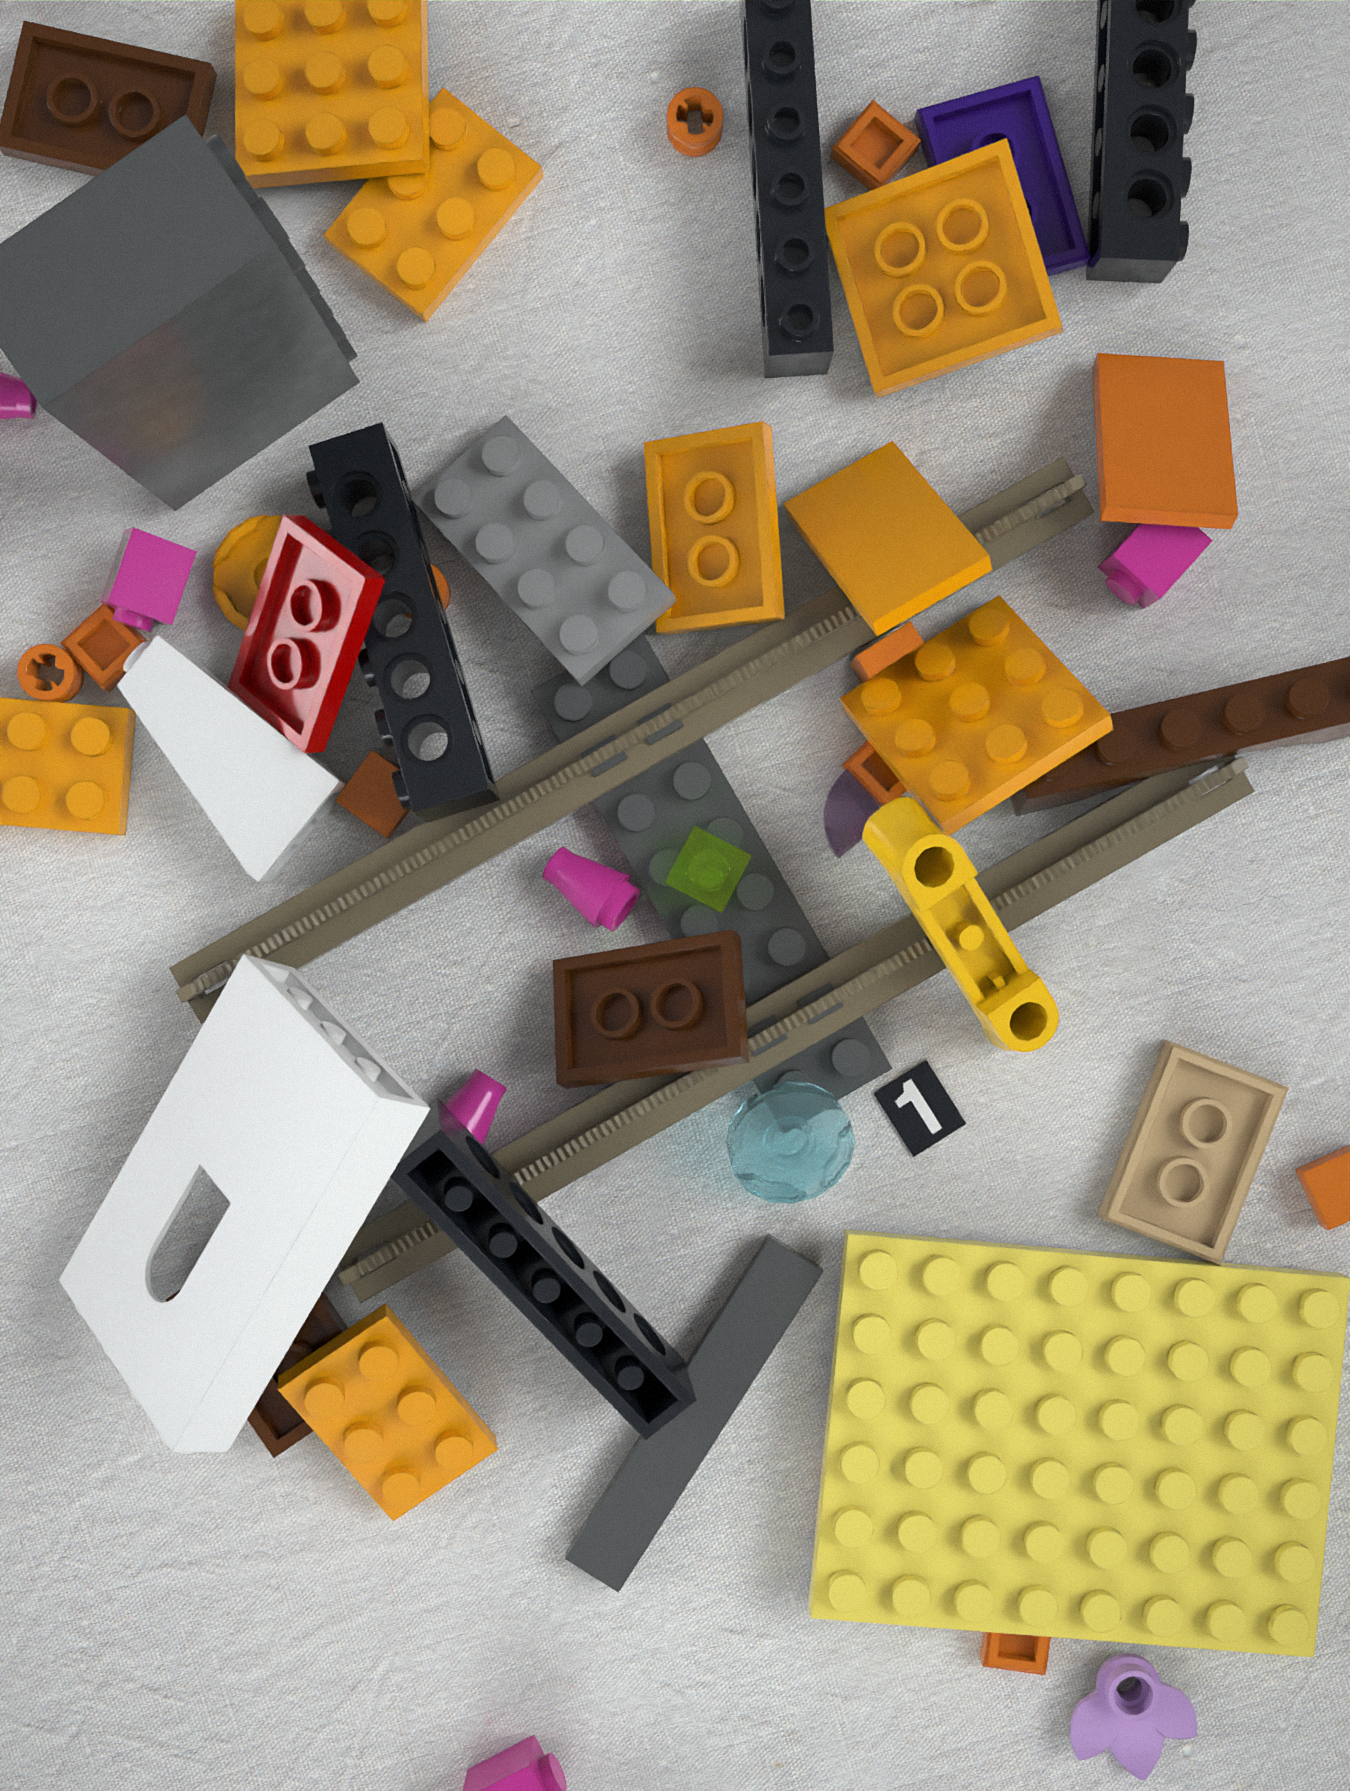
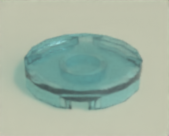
[725,1081,855,1204]

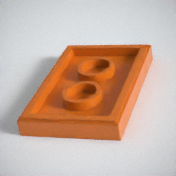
[1092,353,1238,529]

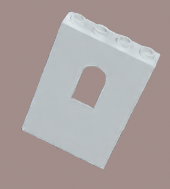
[59,954,431,1454]

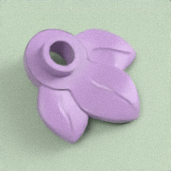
[1069,1653,1197,1781]

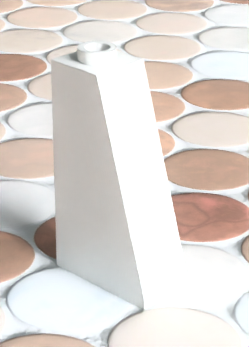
[117,635,348,883]

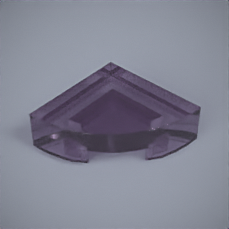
[823,769,879,858]

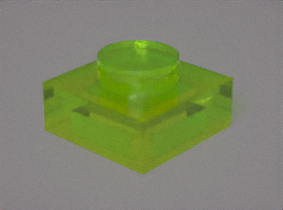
[665,825,752,913]

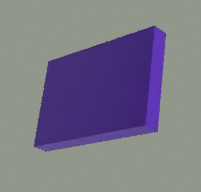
[914,75,1091,276]

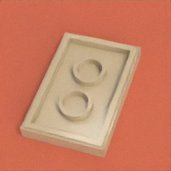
[1097,1040,1289,1265]

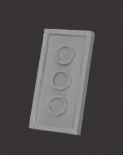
[412,415,676,687]

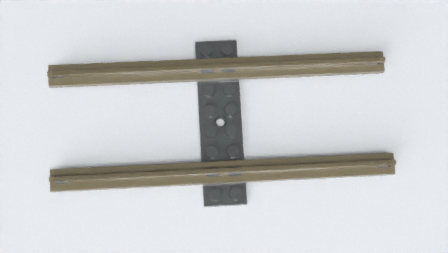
[169,457,1255,1303]

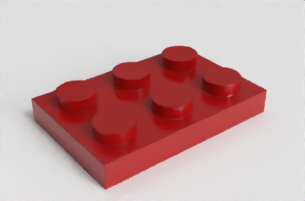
[228,514,386,754]

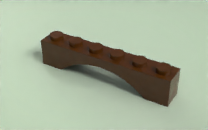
[1010,657,1350,817]

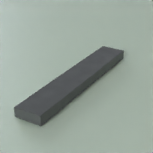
[565,1234,824,1593]

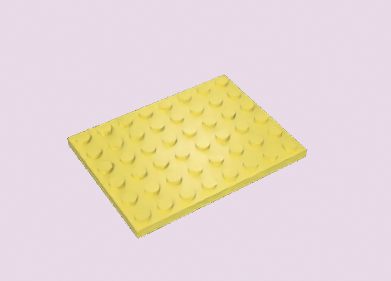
[808,1229,1350,1657]

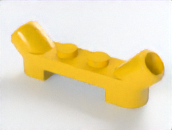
[862,797,1059,1052]

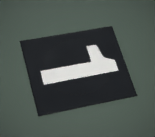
[873,1060,966,1157]

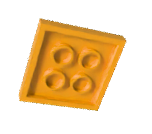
[235,0,430,189]
[824,138,1063,399]
[840,595,1113,836]

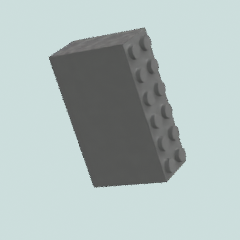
[0,114,360,511]

